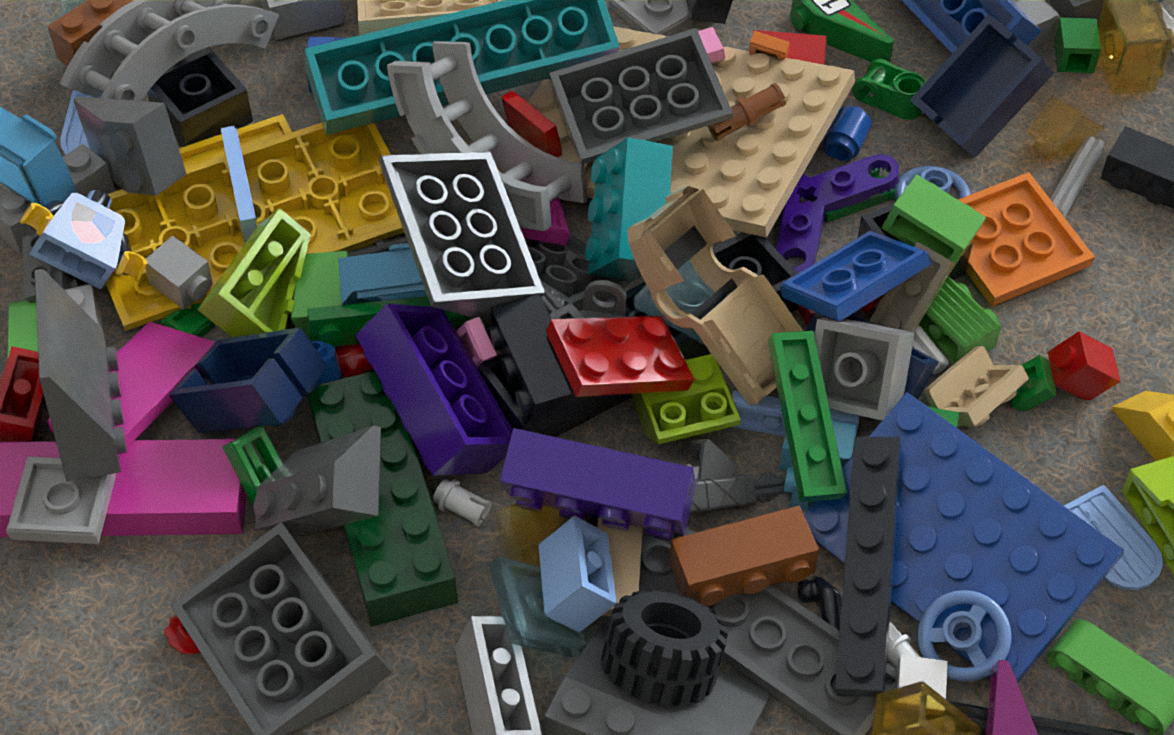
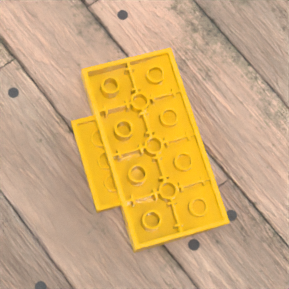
[105,114,404,331]

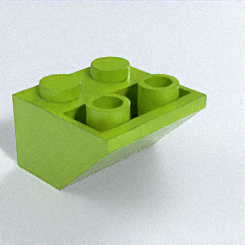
[632,354,741,444]

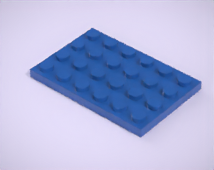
[804,392,1124,683]

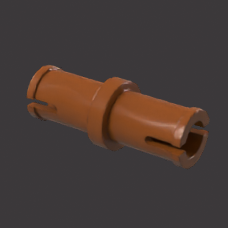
[707,83,786,141]

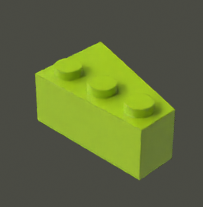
[198,208,311,338]
[1121,456,1174,576]

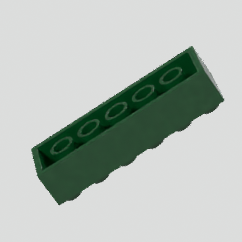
[308,371,458,627]

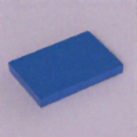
[780,231,930,322]

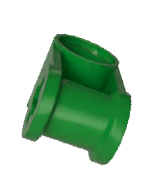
[852,59,926,119]

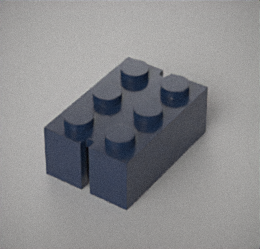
[910,14,1054,157]
[169,327,328,433]

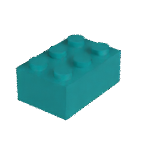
[585,137,673,281]

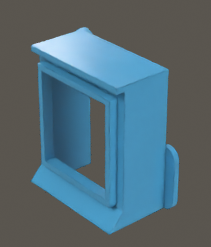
[0,107,77,206]
[338,243,427,305]

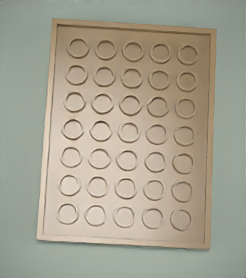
[496,26,855,238]

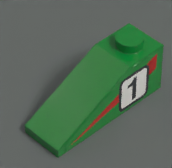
[790,0,894,62]

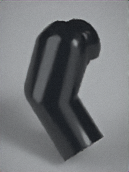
[798,576,842,631]

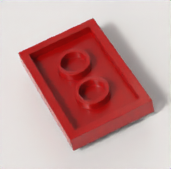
[546,316,695,397]

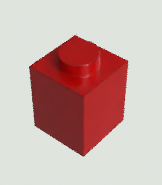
[1047,331,1121,400]

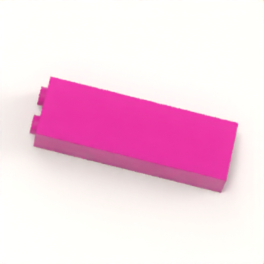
[0,439,247,537]

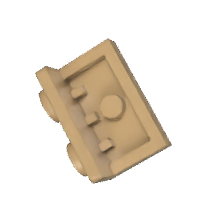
[924,346,1029,428]

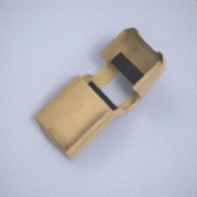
[627,185,803,405]

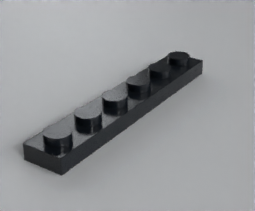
[835,437,901,698]

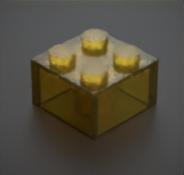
[1098,0,1174,95]

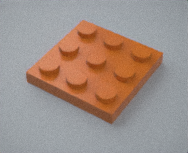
[958,172,1095,307]

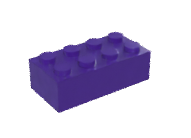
[356,303,513,476]
[500,428,696,541]

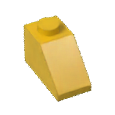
[1111,391,1174,461]

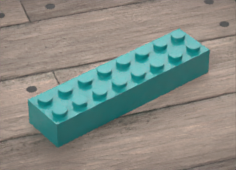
[304,0,620,135]

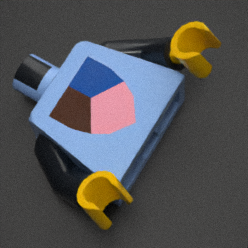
[19,190,147,290]

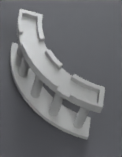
[60,0,279,101]
[387,41,587,231]

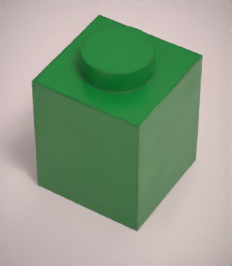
[1053,17,1101,73]

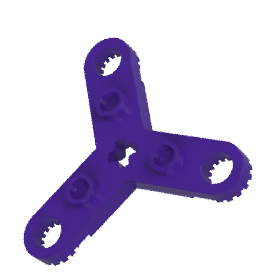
[776,154,899,273]

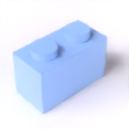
[538,516,617,633]

